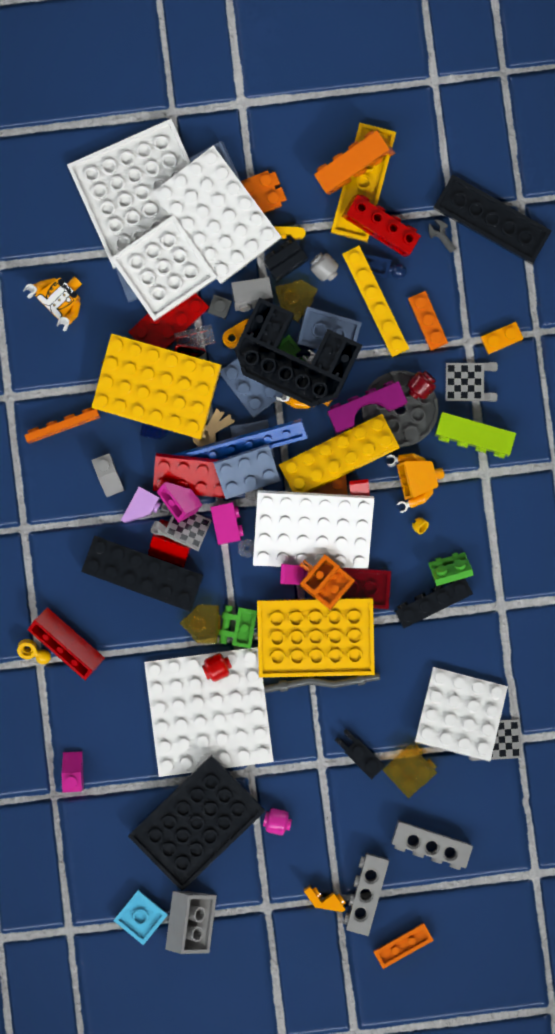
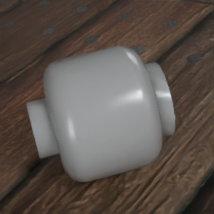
[310,253,339,281]

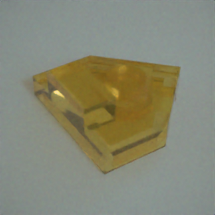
[275,280,318,323]
[180,605,221,644]

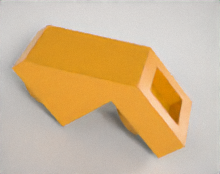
[304,885,346,912]

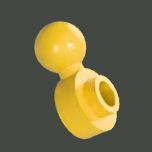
[17,639,51,665]

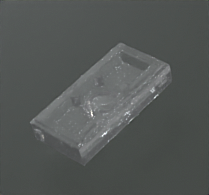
[174,325,216,347]

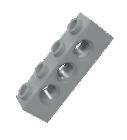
[391,820,473,870]
[343,853,389,936]

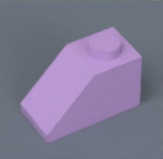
[121,487,161,523]

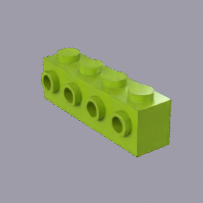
[435,412,516,459]

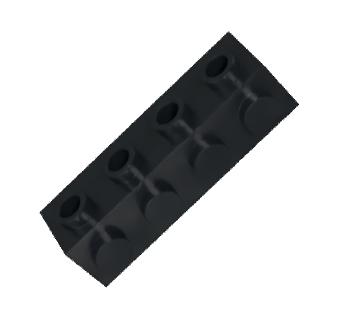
[394,578,473,629]

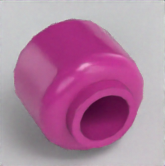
[263,808,292,836]

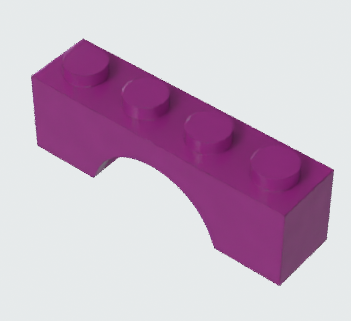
[327,380,408,434]

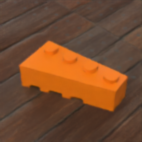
[314,130,396,195]

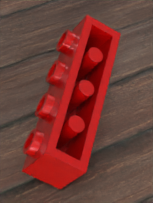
[341,195,421,257]
[28,607,105,680]

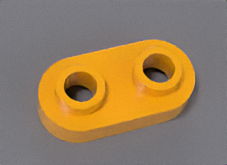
[222,319,249,349]

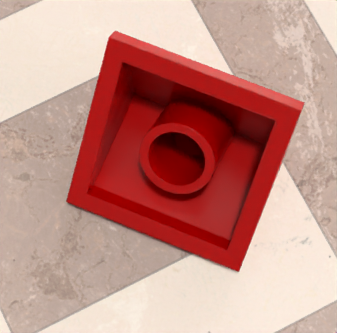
[148,519,191,568]

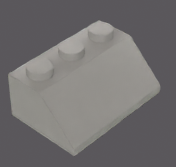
[165,891,217,954]

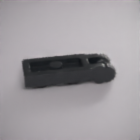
[335,729,385,780]

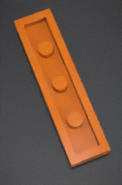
[24,407,101,444]

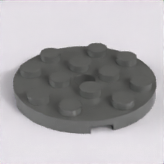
[362,370,438,447]

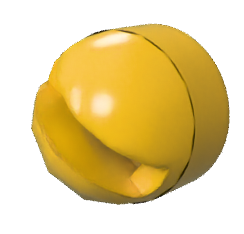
[412,518,429,535]

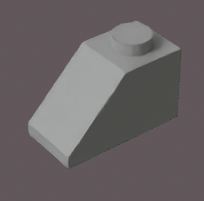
[91,454,125,497]

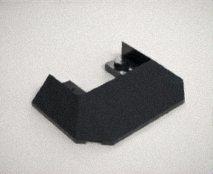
[234,297,363,407]

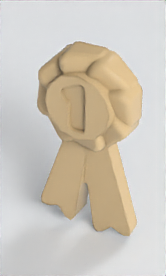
[193,409,235,447]

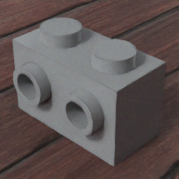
[231,277,273,312]

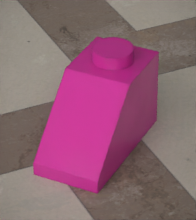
[157,482,202,523]
[280,564,308,585]
[62,751,84,793]

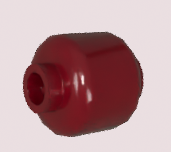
[408,371,436,399]

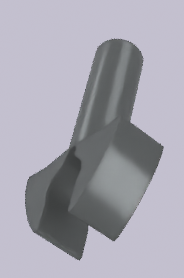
[428,219,456,253]

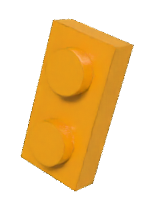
[480,322,523,355]

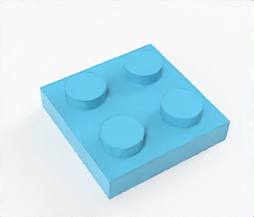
[113,889,168,945]

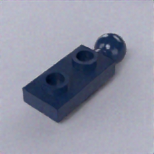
[363,253,406,279]

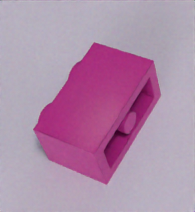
[210,502,244,545]

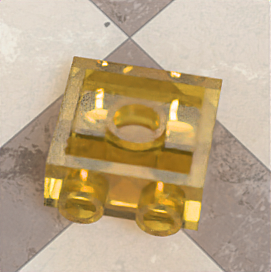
[382,744,437,799]

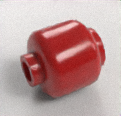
[202,653,232,682]

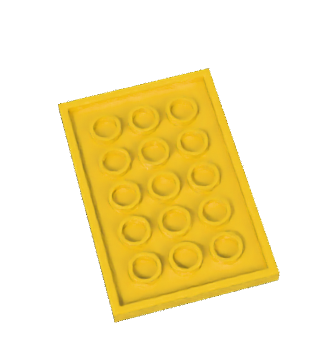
[91,334,222,439]
[257,597,375,678]

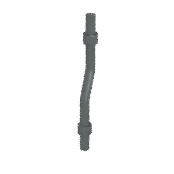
[264,672,380,693]

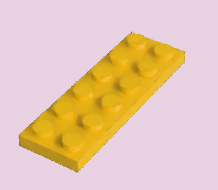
[331,123,396,242]
[279,414,399,493]

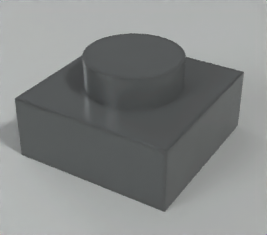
[208,295,232,320]

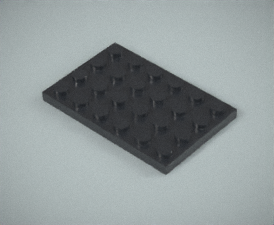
[128,755,265,891]

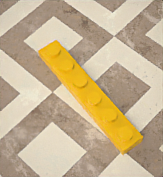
[342,246,409,357]

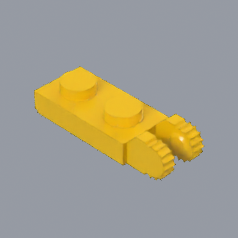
[274,226,306,240]

